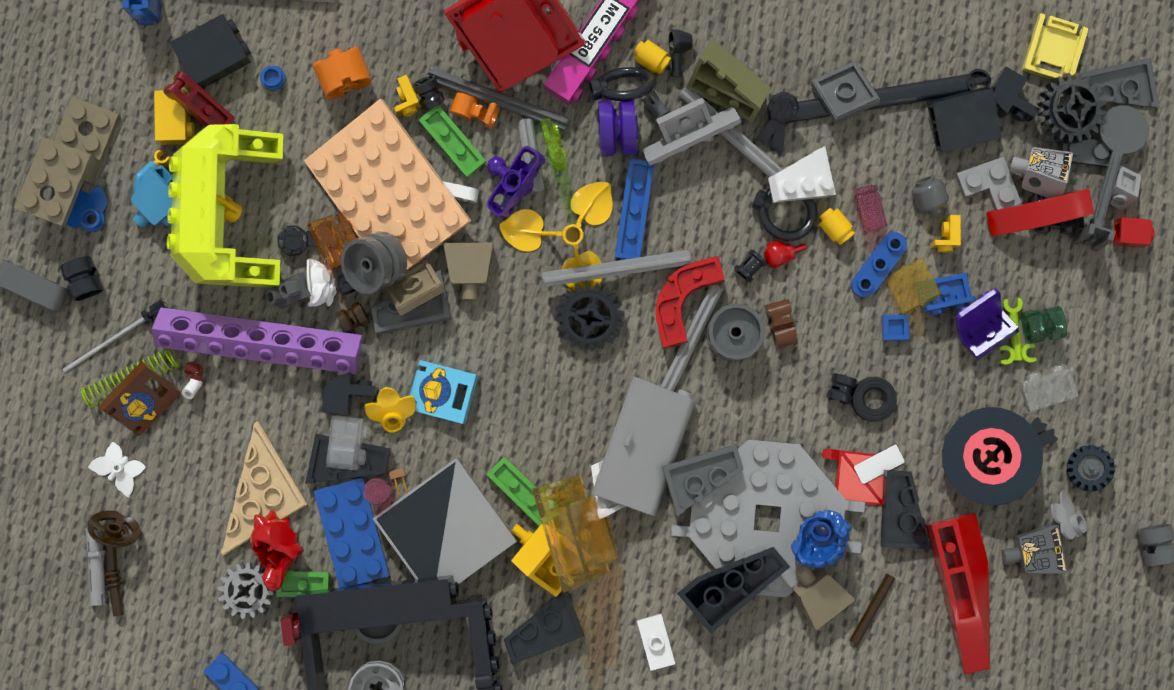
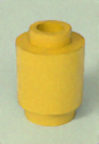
[633,40,672,75]
[818,207,855,246]

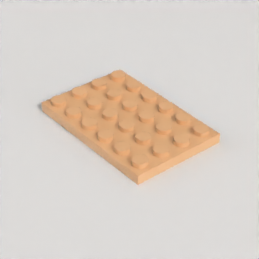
[304,99,471,271]

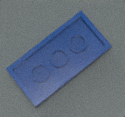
[314,477,390,588]

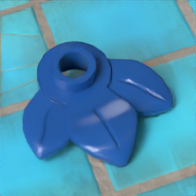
[66,185,108,232]

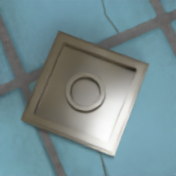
[386,259,445,316]

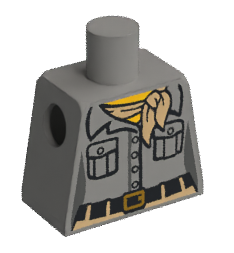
[1009,147,1073,198]

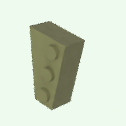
[686,37,771,123]

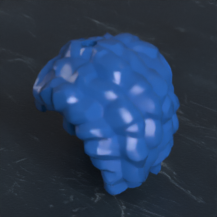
[791,510,850,568]

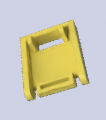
[1022,13,1088,80]

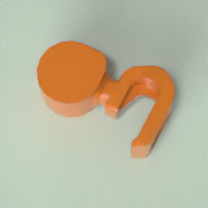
[449,92,500,130]

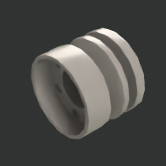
[348,659,405,690]

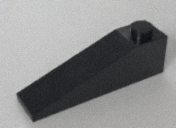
[677,547,790,634]

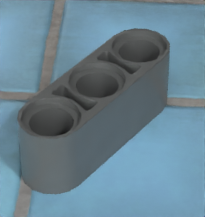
[0,259,69,313]

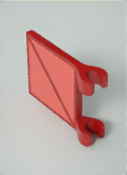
[822,448,884,506]

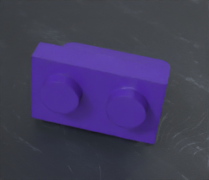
[955,289,1019,361]

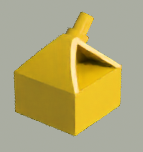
[511,521,589,597]

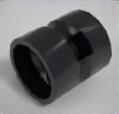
[59,256,104,301]

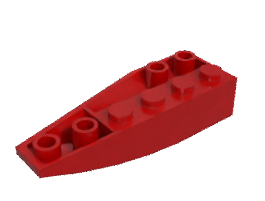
[926,512,990,675]

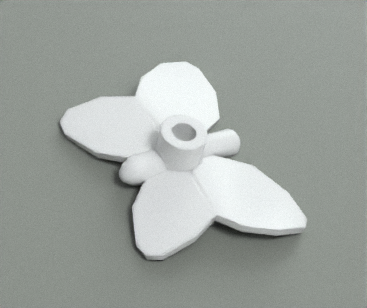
[88,442,146,497]

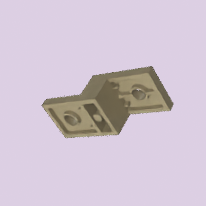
[14,97,120,227]

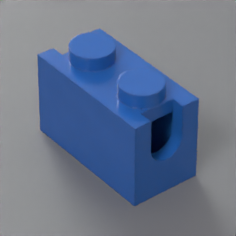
[122,0,161,26]

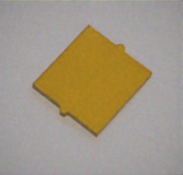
[885,258,942,315]

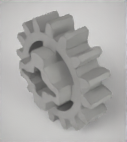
[218,562,276,619]

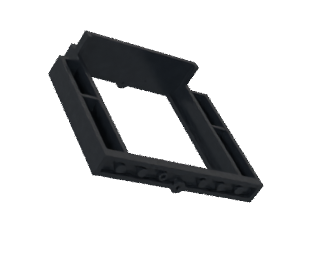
[296,575,503,690]

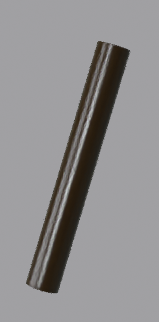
[850,573,896,645]

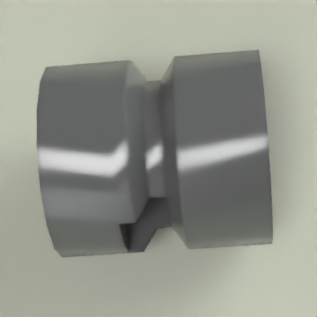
[1137,524,1174,566]

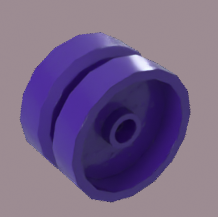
[598,100,638,157]

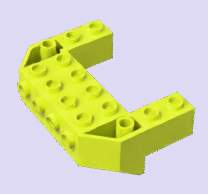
[167,124,283,288]

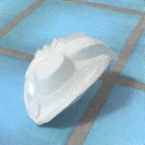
[306,259,338,307]

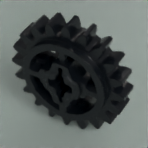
[1037,73,1107,144]
[554,281,625,352]

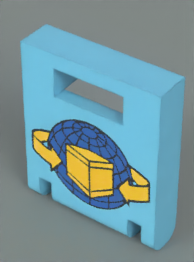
[410,360,478,424]

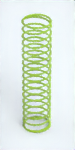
[81,348,180,409]

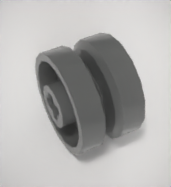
[341,231,408,294]
[706,303,765,362]

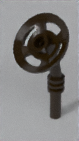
[87,511,140,617]

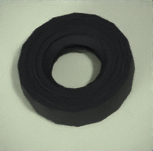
[851,376,897,422]

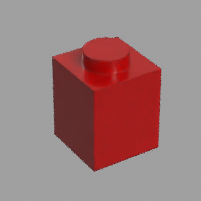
[1113,217,1155,248]

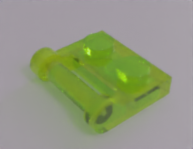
[540,117,567,171]

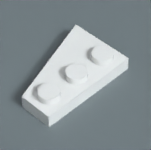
[768,146,836,203]

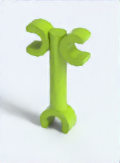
[998,298,1037,365]

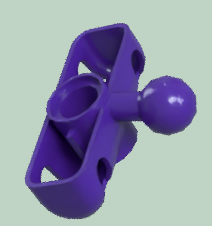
[487,146,545,218]

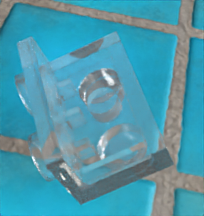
[1019,364,1079,412]

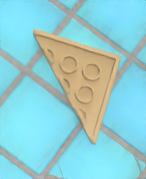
[221,421,308,556]

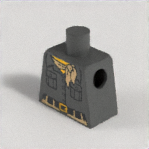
[1002,524,1067,574]

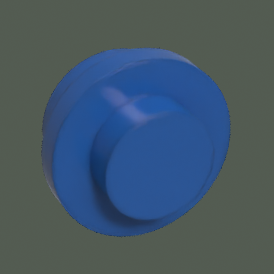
[260,65,286,91]

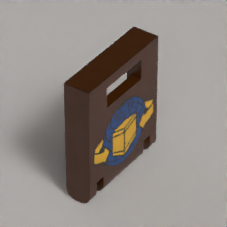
[100,361,181,436]

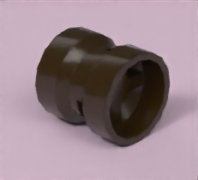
[336,301,370,334]

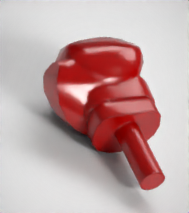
[763,241,807,269]

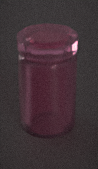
[853,185,888,233]
[363,478,394,504]

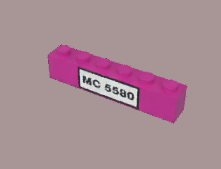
[544,0,641,105]

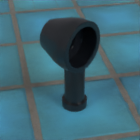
[668,29,693,77]

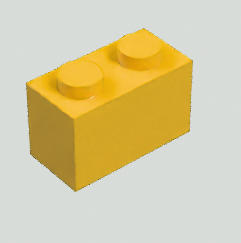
[154,90,195,145]

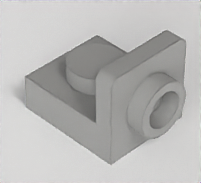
[1109,165,1141,210]

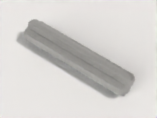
[518,119,544,193]

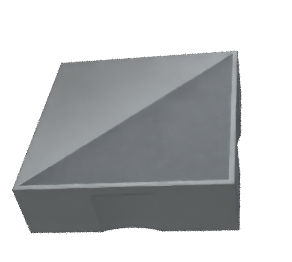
[373,458,518,584]

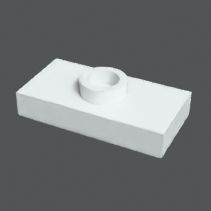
[637,614,675,671]

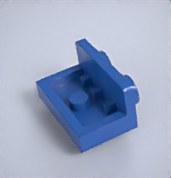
[915,272,976,316]

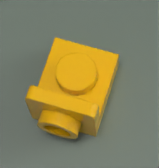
[394,75,421,117]
[931,215,961,253]

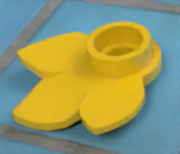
[365,387,416,433]

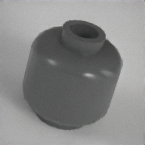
[912,176,949,215]

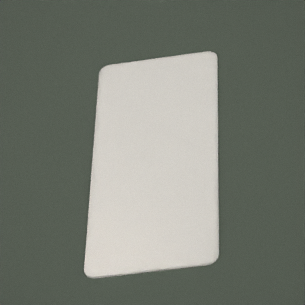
[854,445,905,484]

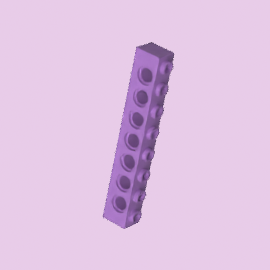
[152,307,362,374]

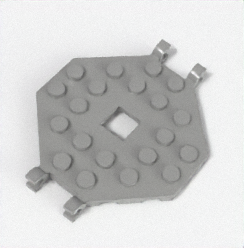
[671,440,865,597]

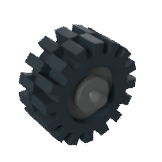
[1066,445,1115,492]

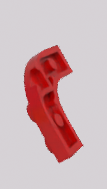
[655,256,725,349]

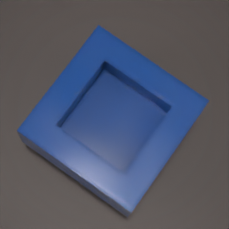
[881,314,909,341]

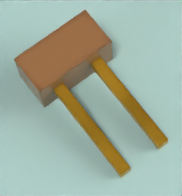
[389,467,408,495]

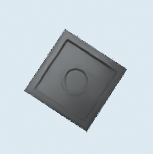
[811,61,880,124]

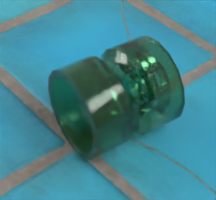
[1021,306,1067,344]

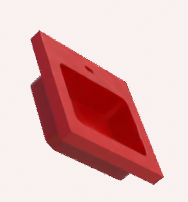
[444,0,586,93]

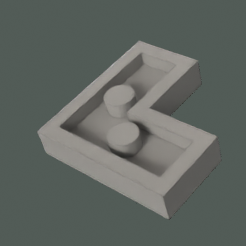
[955,157,1021,209]

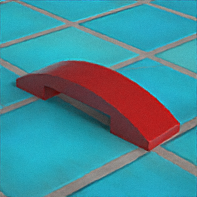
[986,188,1094,236]

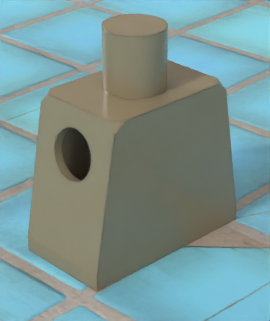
[444,243,494,301]
[792,565,855,630]

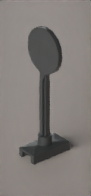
[1072,105,1149,251]

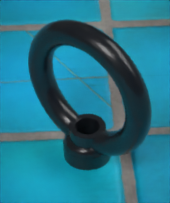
[589,67,656,101]
[751,188,818,241]

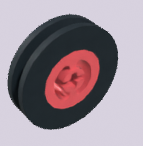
[942,407,1043,505]

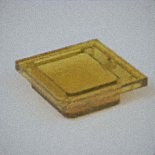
[532,474,618,593]

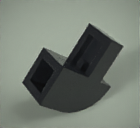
[991,67,1039,122]
[321,374,378,415]

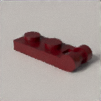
[164,71,235,127]
[280,612,301,646]

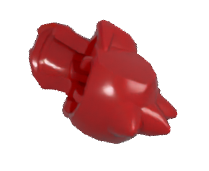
[250,510,304,591]

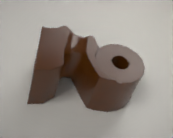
[764,299,798,350]

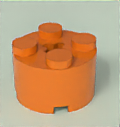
[312,47,372,99]

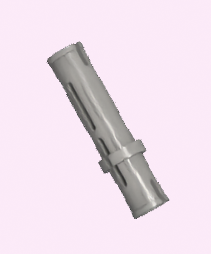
[85,528,107,606]

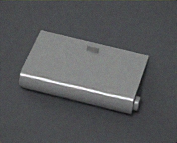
[591,376,696,516]

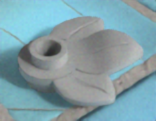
[1050,491,1087,540]

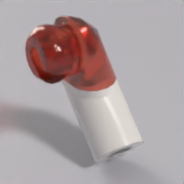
[182,361,203,399]

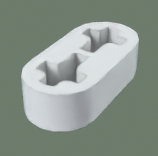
[443,181,479,204]

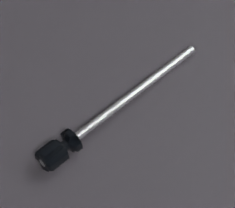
[63,299,168,373]

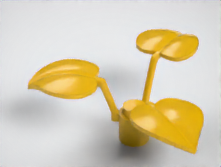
[499,182,613,291]

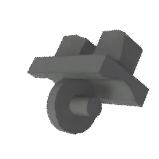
[265,272,311,309]

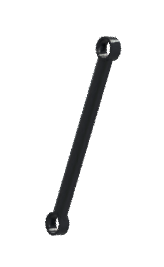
[768,69,991,126]

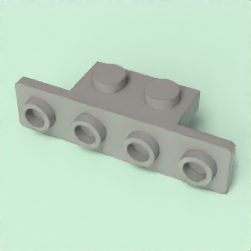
[642,98,741,165]

